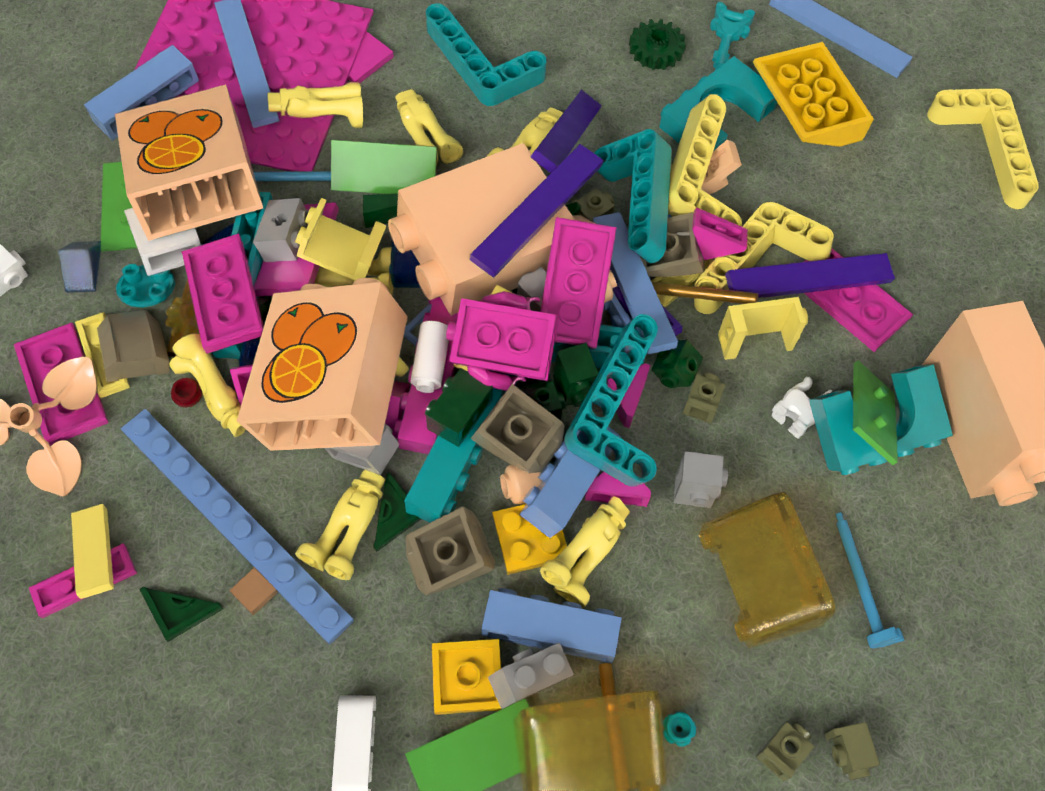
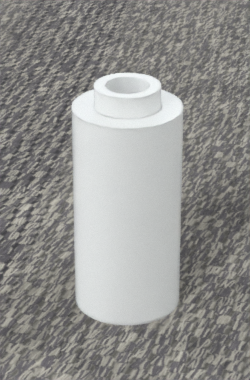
[410,321,449,393]

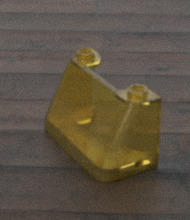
[699,491,835,649]
[513,691,667,791]

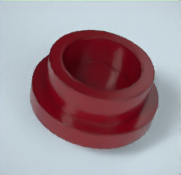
[171,378,202,408]

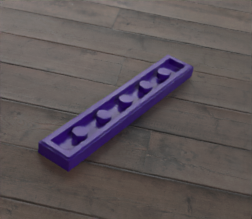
[530,89,602,173]
[470,144,603,278]
[725,253,895,298]

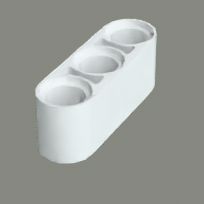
[332,695,376,791]

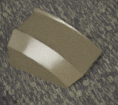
[640,212,705,277]
[97,310,169,382]
[471,384,564,473]
[406,507,495,596]

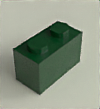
[553,343,598,407]
[425,368,493,447]

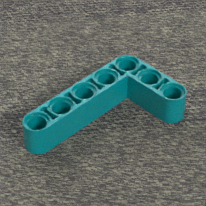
[426,3,547,106]
[594,129,672,263]
[564,314,658,487]

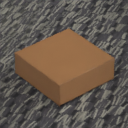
[229,567,278,615]

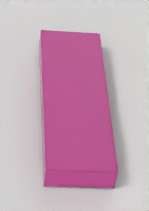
[29,543,137,619]

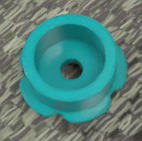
[663,711,696,747]

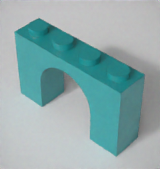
[659,56,778,151]
[808,364,953,475]

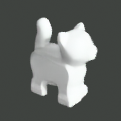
[771,377,832,439]

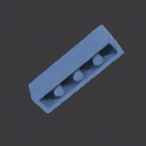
[84,45,199,141]
[519,426,621,538]
[482,588,622,664]

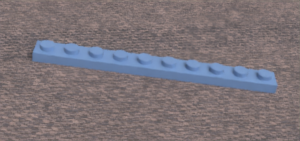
[120,409,354,645]

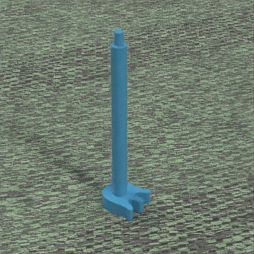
[253,171,331,181]
[836,512,905,649]

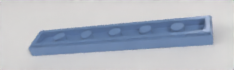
[214,0,279,128]
[769,0,913,78]
[593,212,678,354]

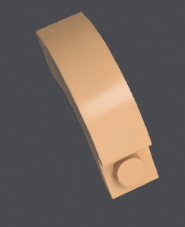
[671,140,742,195]

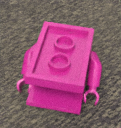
[446,291,559,393]

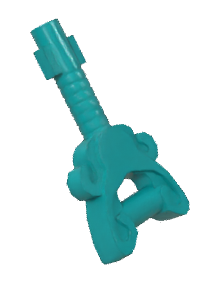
[710,2,755,69]

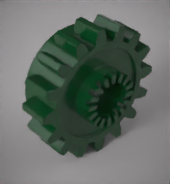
[629,19,686,70]

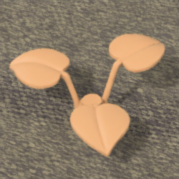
[0,357,97,497]

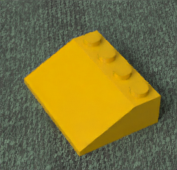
[753,42,874,147]

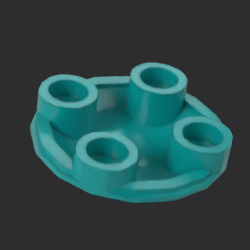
[116,264,175,308]

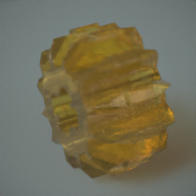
[165,292,200,338]

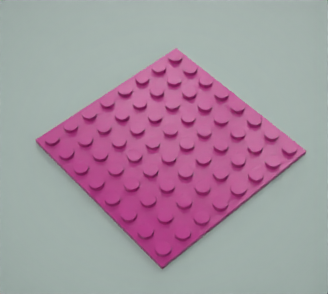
[135,0,374,172]

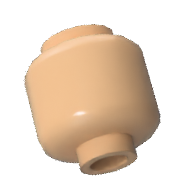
[500,465,542,504]

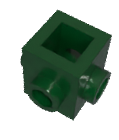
[651,339,703,388]
[524,381,566,421]

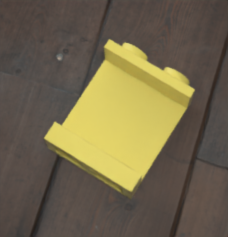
[295,198,386,280]
[718,297,808,360]

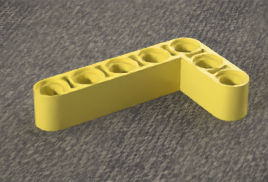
[927,88,1039,209]
[668,94,742,227]
[694,202,834,314]

